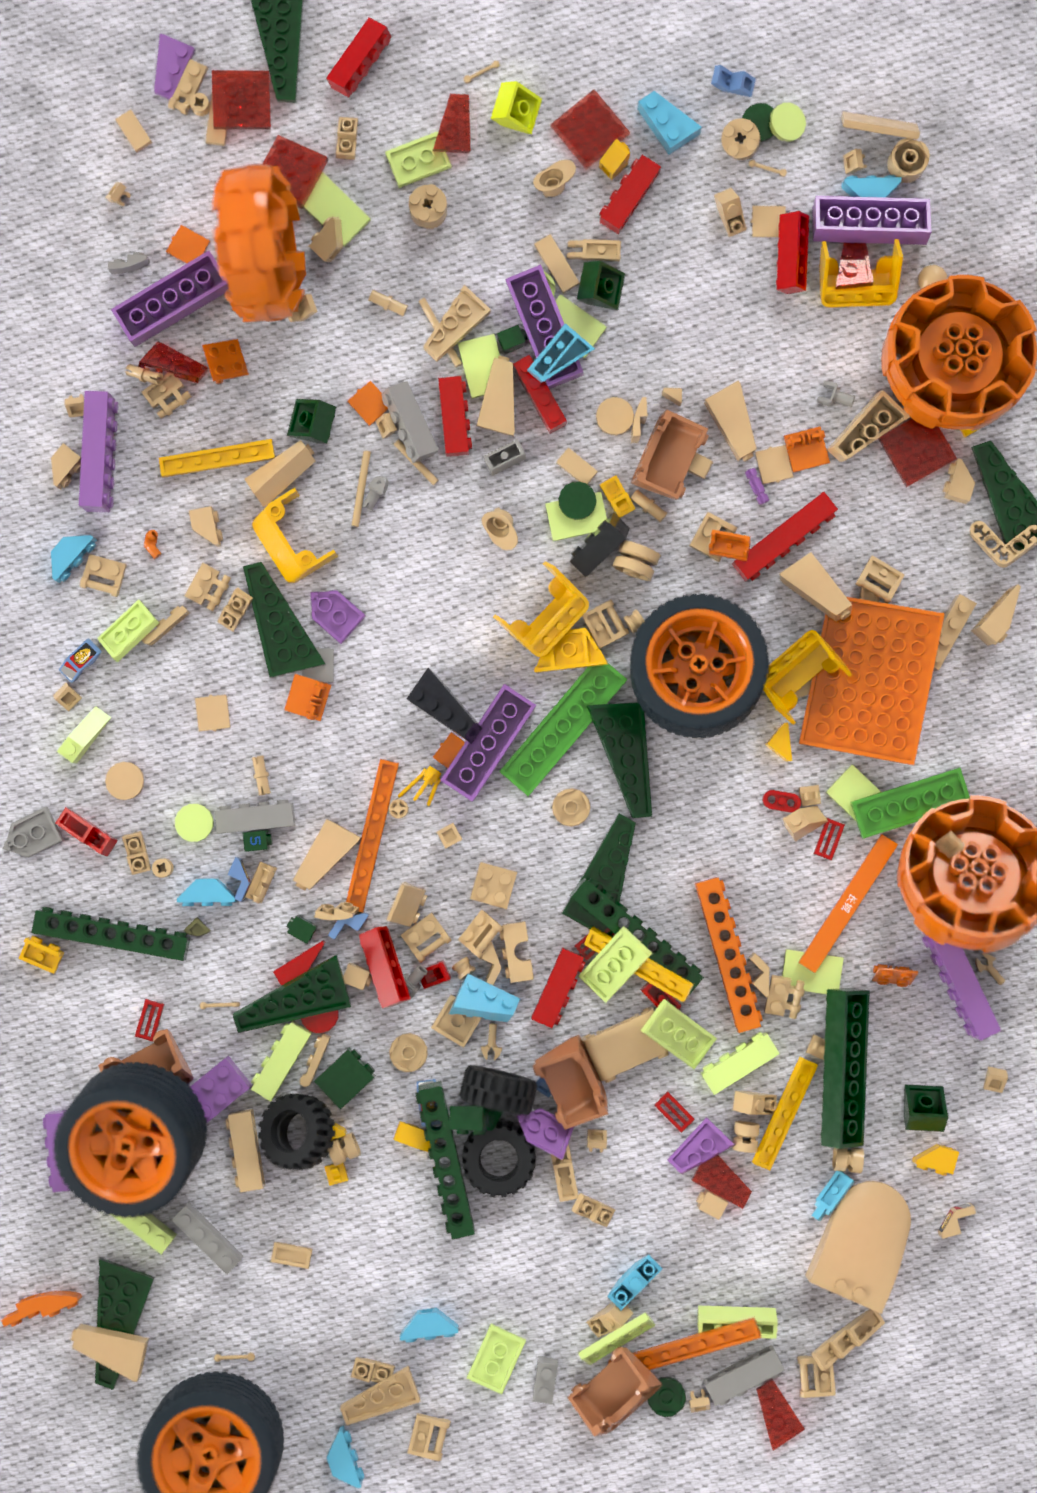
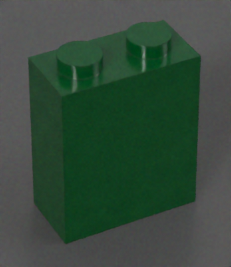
[314,1047,376,1110]

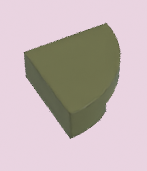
[183,917,211,936]

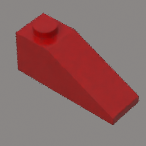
[273,940,326,986]

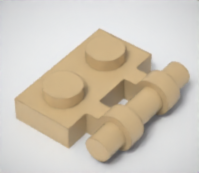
[142,370,192,419]
[184,563,231,611]
[764,975,805,1019]

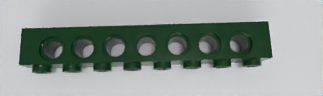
[569,878,704,995]
[31,907,190,961]
[415,1081,475,1240]

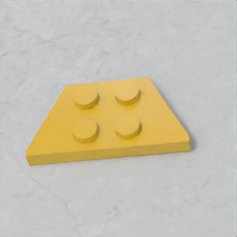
[534,628,608,673]

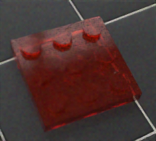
[212,70,271,130]
[550,89,630,170]
[262,135,329,209]
[878,419,957,488]

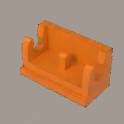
[709,529,751,561]

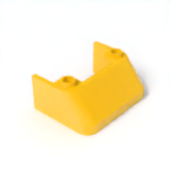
[819,239,903,307]
[252,488,338,583]
[493,561,589,657]
[763,630,852,725]

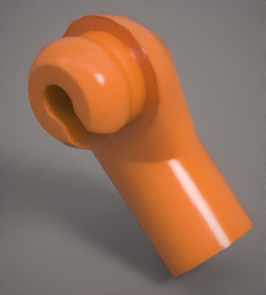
[144,530,162,559]

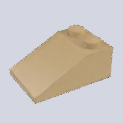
[971,584,1021,646]
[386,882,428,927]

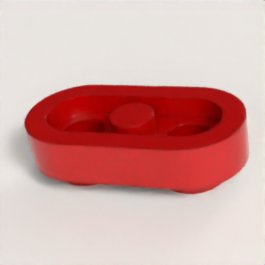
[762,790,801,813]

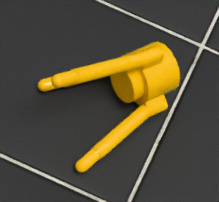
[398,766,442,806]

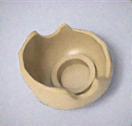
[918,265,947,289]

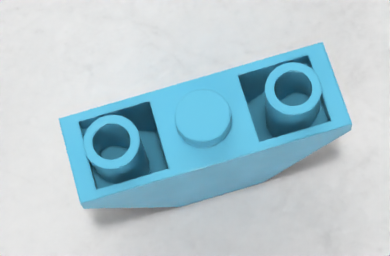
[841,175,902,198]
[51,535,97,583]
[177,878,237,906]
[607,1254,662,1310]
[400,1308,459,1343]
[326,1426,365,1488]

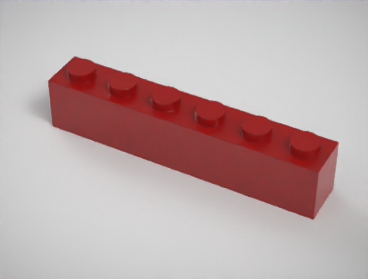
[732,492,838,582]

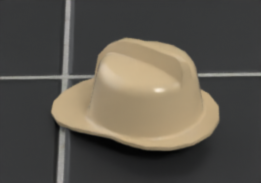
[533,160,576,197]
[482,507,518,550]

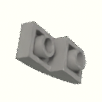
[108,252,150,274]

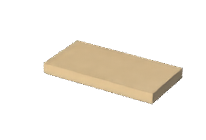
[841,111,920,140]

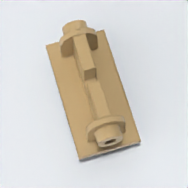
[245,862,277,904]

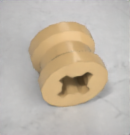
[190,93,210,116]
[623,610,645,634]
[389,799,409,818]
[152,858,174,878]
[452,957,476,980]

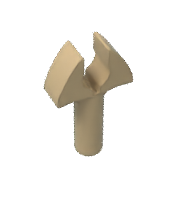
[975,953,1005,985]
[481,1023,502,1061]

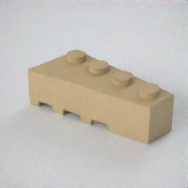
[827,390,911,462]

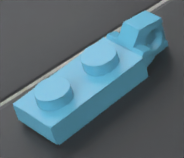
[812,1171,855,1221]

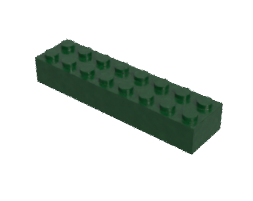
[821,988,870,1149]

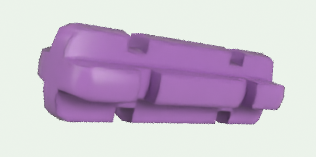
[745,468,769,505]

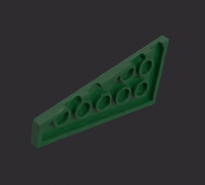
[251,0,304,103]
[971,440,1037,551]
[243,562,326,678]
[587,702,652,818]
[561,813,636,937]
[233,954,351,1033]
[95,1258,155,1390]

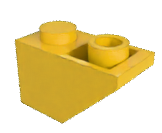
[599,139,630,180]
[912,1144,959,1176]

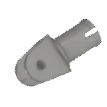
[817,381,855,407]
[362,476,389,511]
[403,965,427,1000]

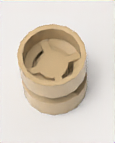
[732,1121,760,1153]
[328,1132,361,1166]
[832,1147,864,1173]

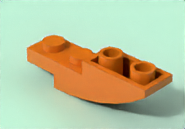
[1,1291,82,1327]

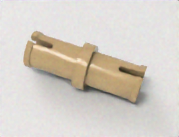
[368,289,408,317]
[125,364,164,385]
[631,489,667,522]
[252,756,271,796]

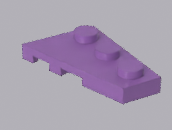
[154,33,195,100]
[667,1117,735,1174]

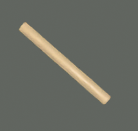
[419,298,462,367]
[351,451,371,527]

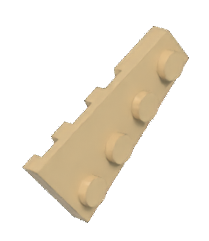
[424,285,491,362]
[340,1365,421,1426]

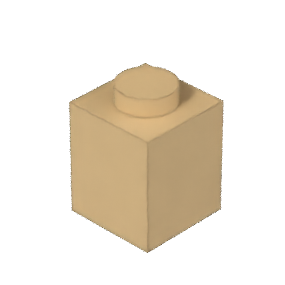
[343,963,372,990]
[696,1189,728,1220]

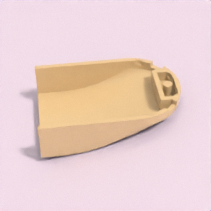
[805,1181,911,1314]

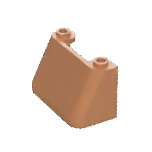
[631,410,709,500]
[98,1029,193,1113]
[533,1035,608,1129]
[567,1346,662,1437]

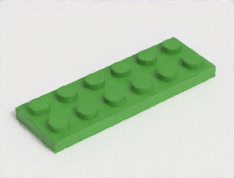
[850,767,970,839]

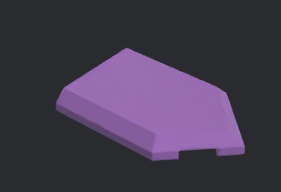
[310,590,366,644]
[517,1108,574,1160]

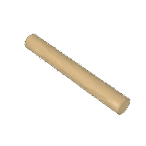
[394,440,439,486]

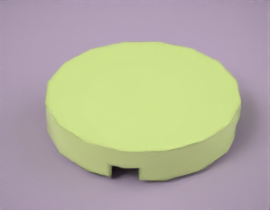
[769,103,806,142]
[175,804,214,842]

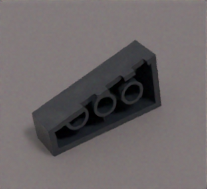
[406,668,482,744]

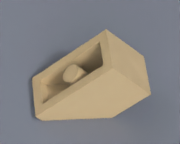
[783,806,828,842]

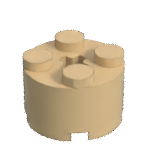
[721,118,761,160]
[887,138,930,183]
[409,184,447,229]

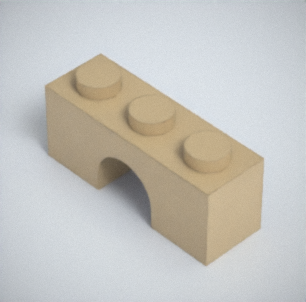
[500,921,534,983]

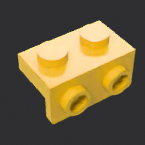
[18,935,65,974]

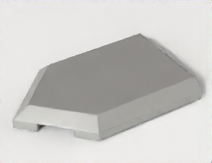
[3,806,63,858]

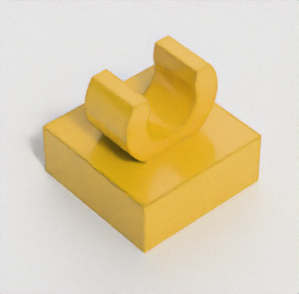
[324,1163,349,1186]

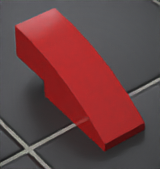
[55,807,118,857]

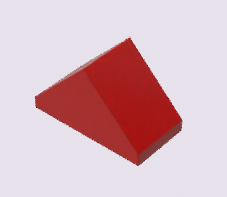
[420,960,451,989]

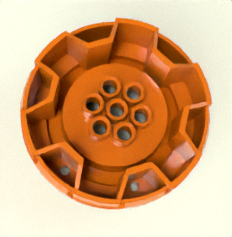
[212,164,306,323]
[881,275,1037,431]
[897,795,1037,953]

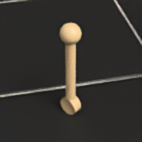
[464,60,500,83]
[749,160,787,177]
[200,1002,240,1010]
[214,1353,255,1362]

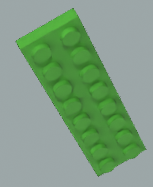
[499,663,627,796]

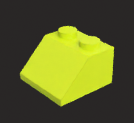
[491,81,542,135]

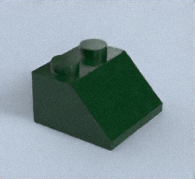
[577,261,625,310]
[287,399,337,444]
[903,1085,948,1132]
[449,1106,503,1135]

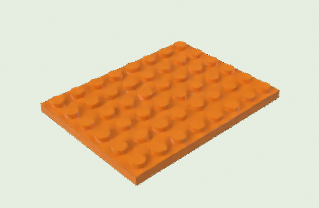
[799,597,945,766]

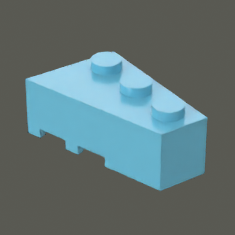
[637,91,702,155]
[527,323,595,383]
[449,974,520,1022]

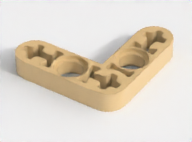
[970,521,1037,568]

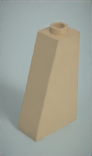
[476,356,515,436]
[704,380,756,462]
[244,440,315,507]
[780,552,852,621]
[293,819,361,890]
[71,1324,149,1382]

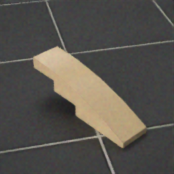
[551,1143,578,1202]
[811,1309,885,1371]

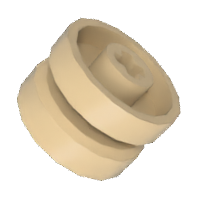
[612,540,661,581]

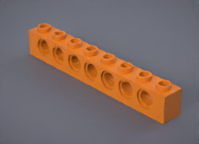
[695,877,763,1033]

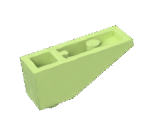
[57,706,111,764]

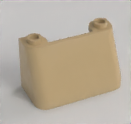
[581,1006,669,1083]

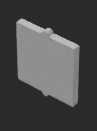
[302,647,334,682]

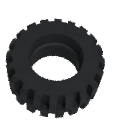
[459,1065,537,1115]
[258,1093,335,1170]
[462,1119,536,1198]

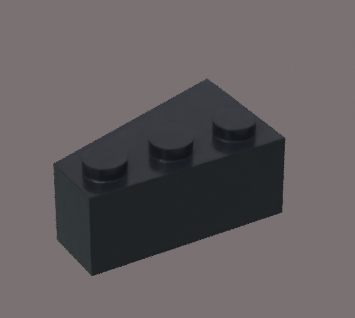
[569,512,630,577]

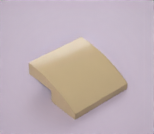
[631,397,647,443]

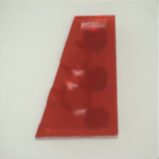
[432,93,471,153]
[835,242,874,289]
[138,341,208,383]
[691,1155,752,1209]
[756,1378,805,1451]

